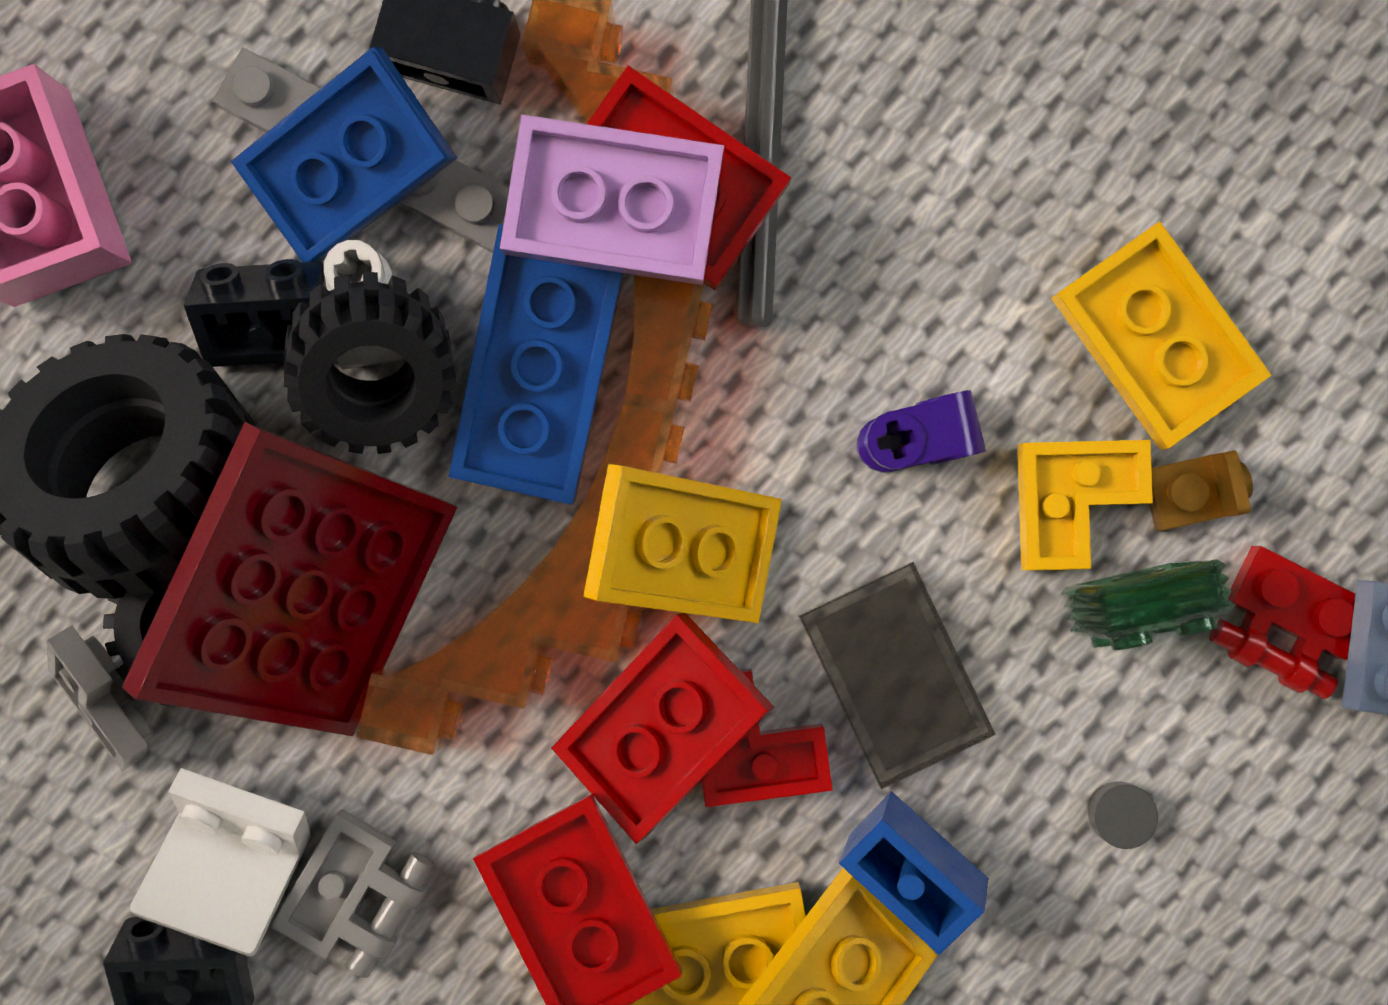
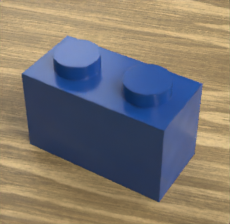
[839,791,989,955]

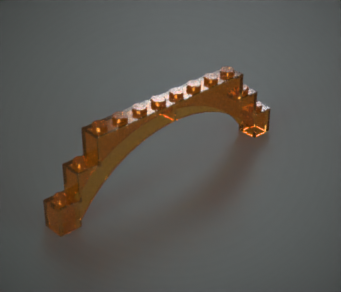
[356,0,713,755]

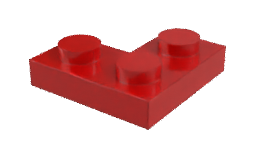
[702,669,833,807]

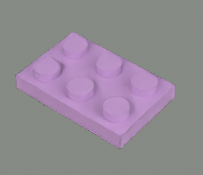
[500,114,724,285]

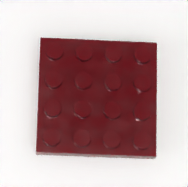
[122,422,458,736]

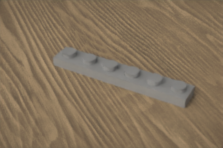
[212,47,509,253]

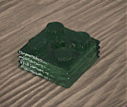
[1061,559,1236,650]

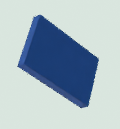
[230,46,457,262]

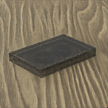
[798,562,996,789]

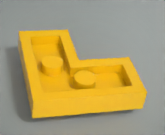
[1017,440,1153,570]

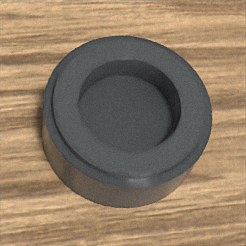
[1088,781,1158,849]

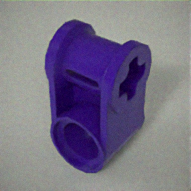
[857,390,986,472]

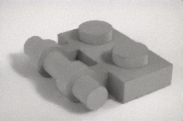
[270,810,434,978]

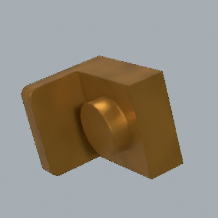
[1149,450,1253,531]

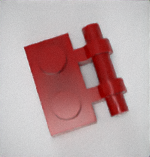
[1209,546,1356,699]

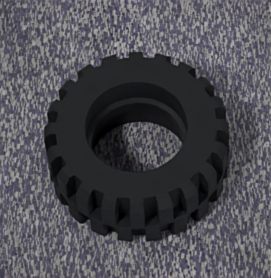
[0,334,256,599]

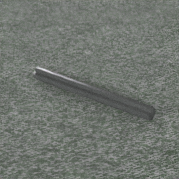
[735,0,788,328]

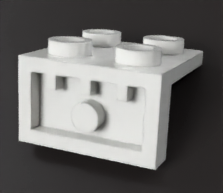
[130,768,311,956]

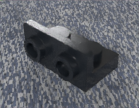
[183,259,325,367]
[103,917,255,1005]

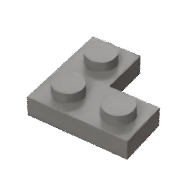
[47,625,151,772]

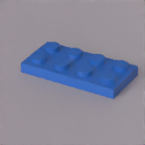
[448,224,624,505]

